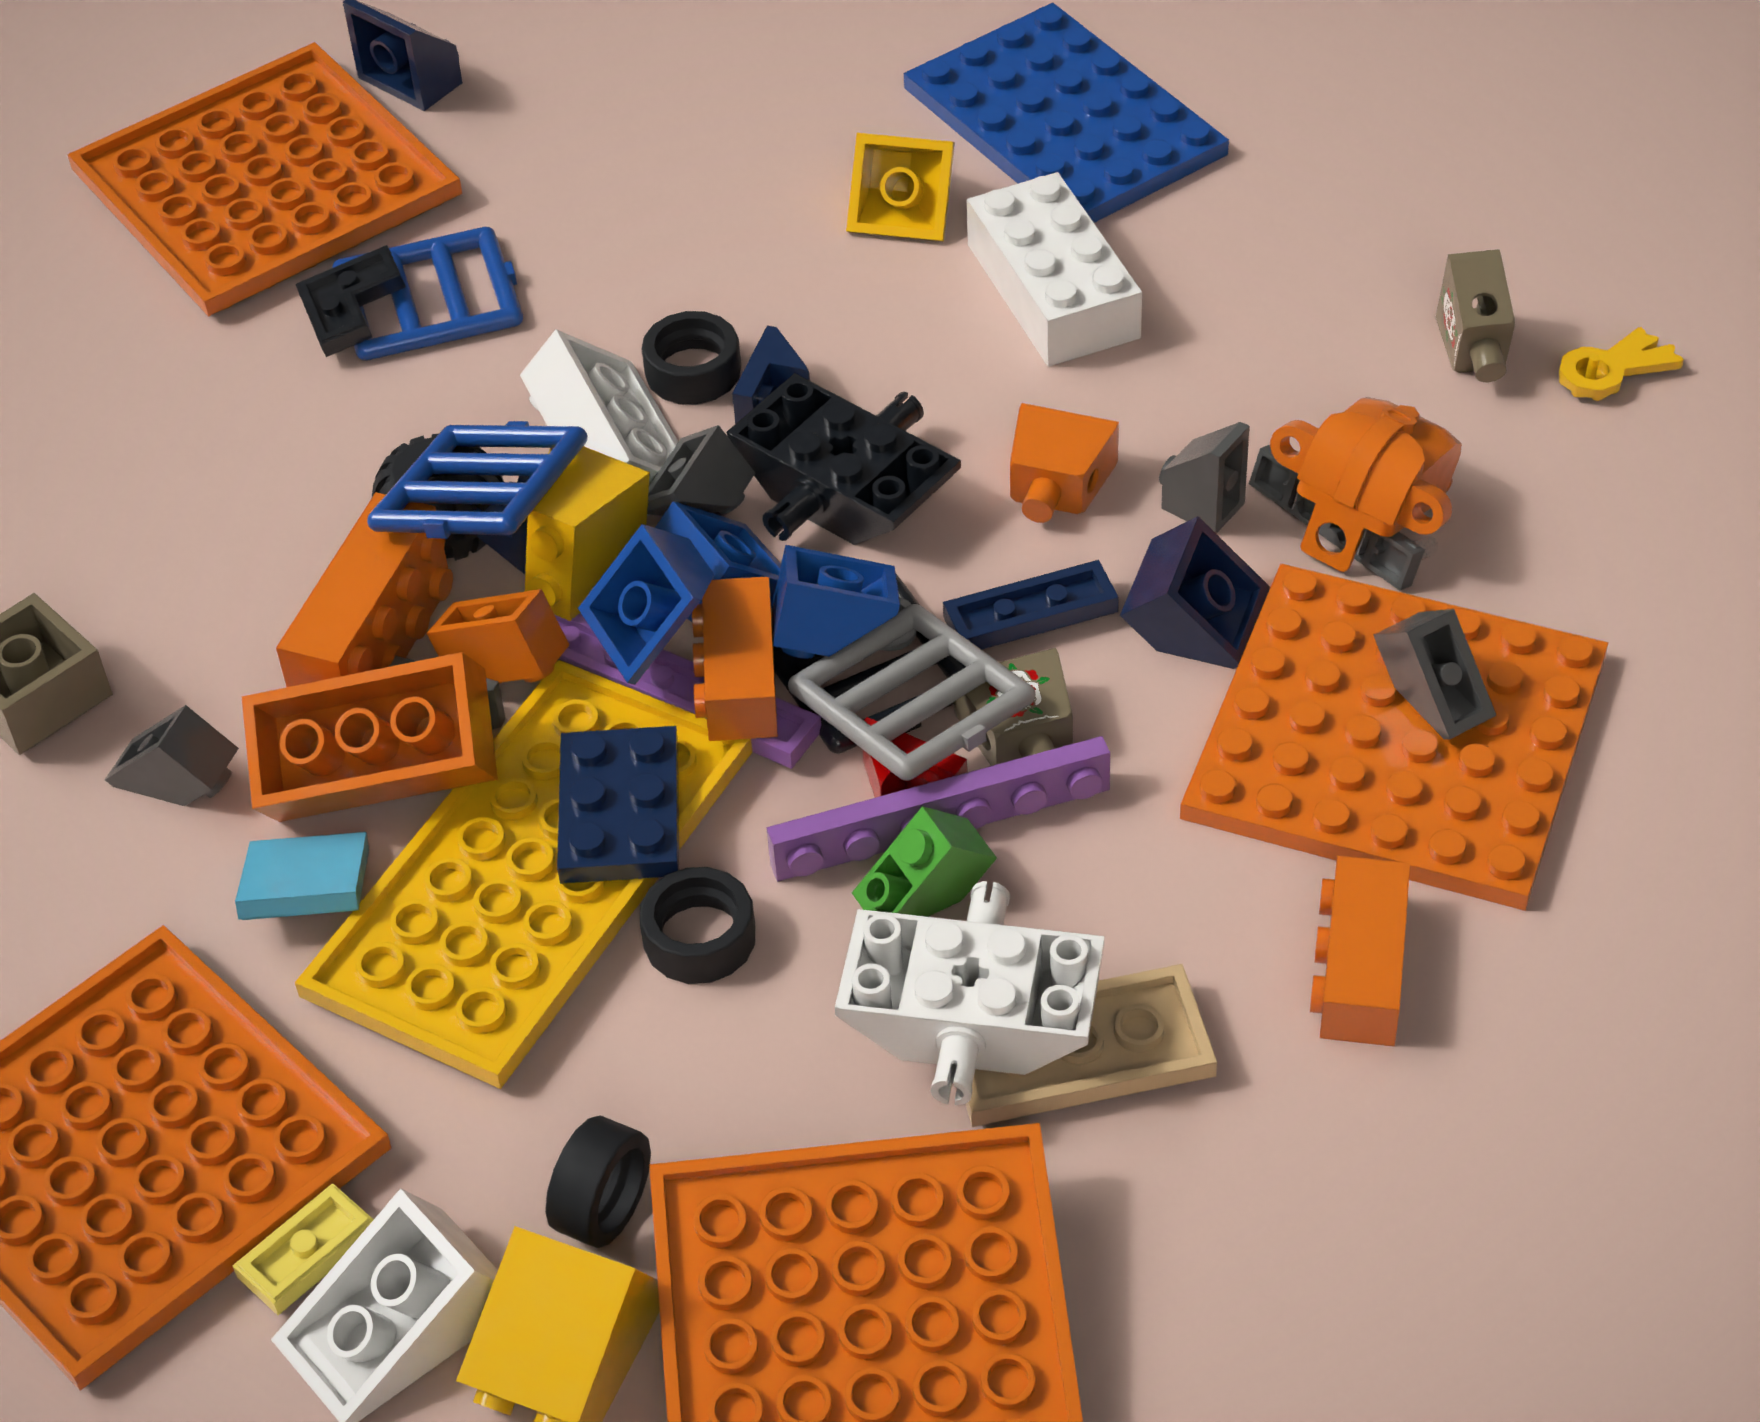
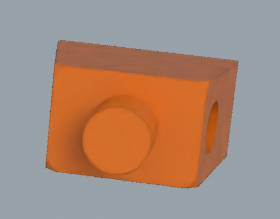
[1010,403,1119,523]

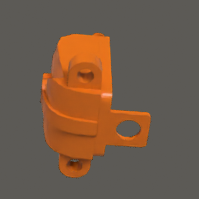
[1270,397,1462,572]

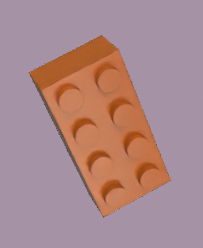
[276,492,453,687]
[241,652,498,822]

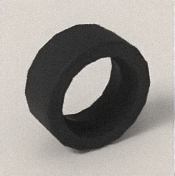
[641,311,741,404]
[640,867,755,984]
[545,1115,651,1248]

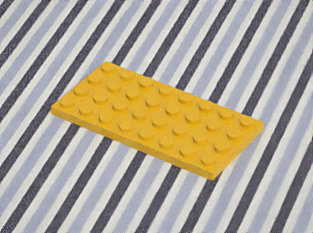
[295,660,752,1089]

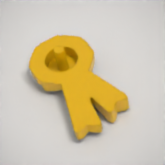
[1559,327,1684,401]

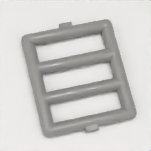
[788,604,1036,781]

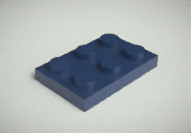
[557,726,679,884]

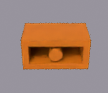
[426,589,569,684]

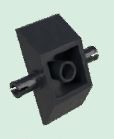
[727,373,961,545]

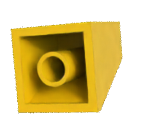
[525,446,650,621]
[456,1226,660,1422]

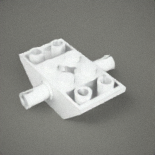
[835,881,1105,1105]

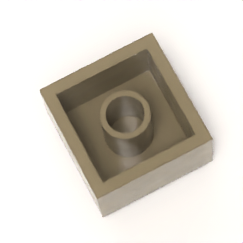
[0,593,113,755]

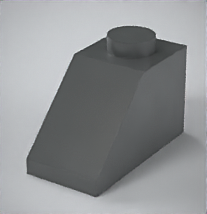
[1159,422,1250,534]
[647,425,755,516]
[1373,609,1497,739]
[105,705,239,806]

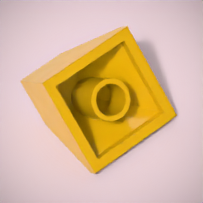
[846,133,955,242]

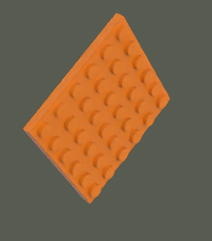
[67,42,463,317]
[1180,563,1609,911]
[0,925,392,1391]
[649,1123,1083,1422]

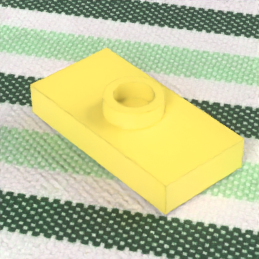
[232,1183,374,1315]

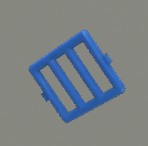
[332,226,523,361]
[367,421,588,539]

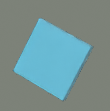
[235,832,369,920]

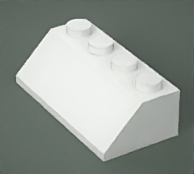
[520,329,678,516]

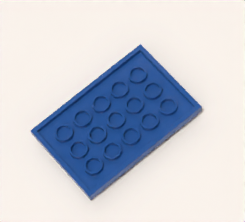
[903,3,1229,223]

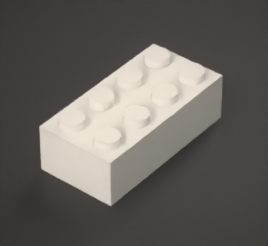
[967,172,1142,367]

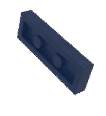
[943,560,1119,650]

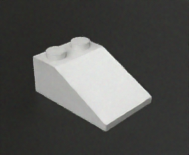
[271,1189,498,1422]

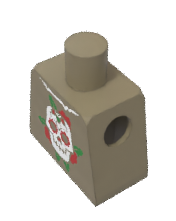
[1435,249,1515,383]
[953,648,1073,766]

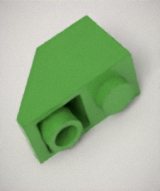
[852,806,997,917]

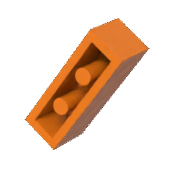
[692,577,778,741]
[1310,855,1410,1047]

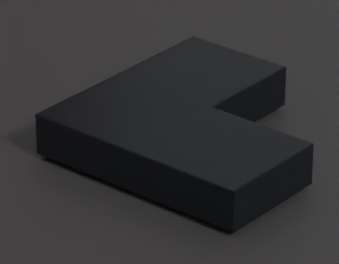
[295,245,406,357]

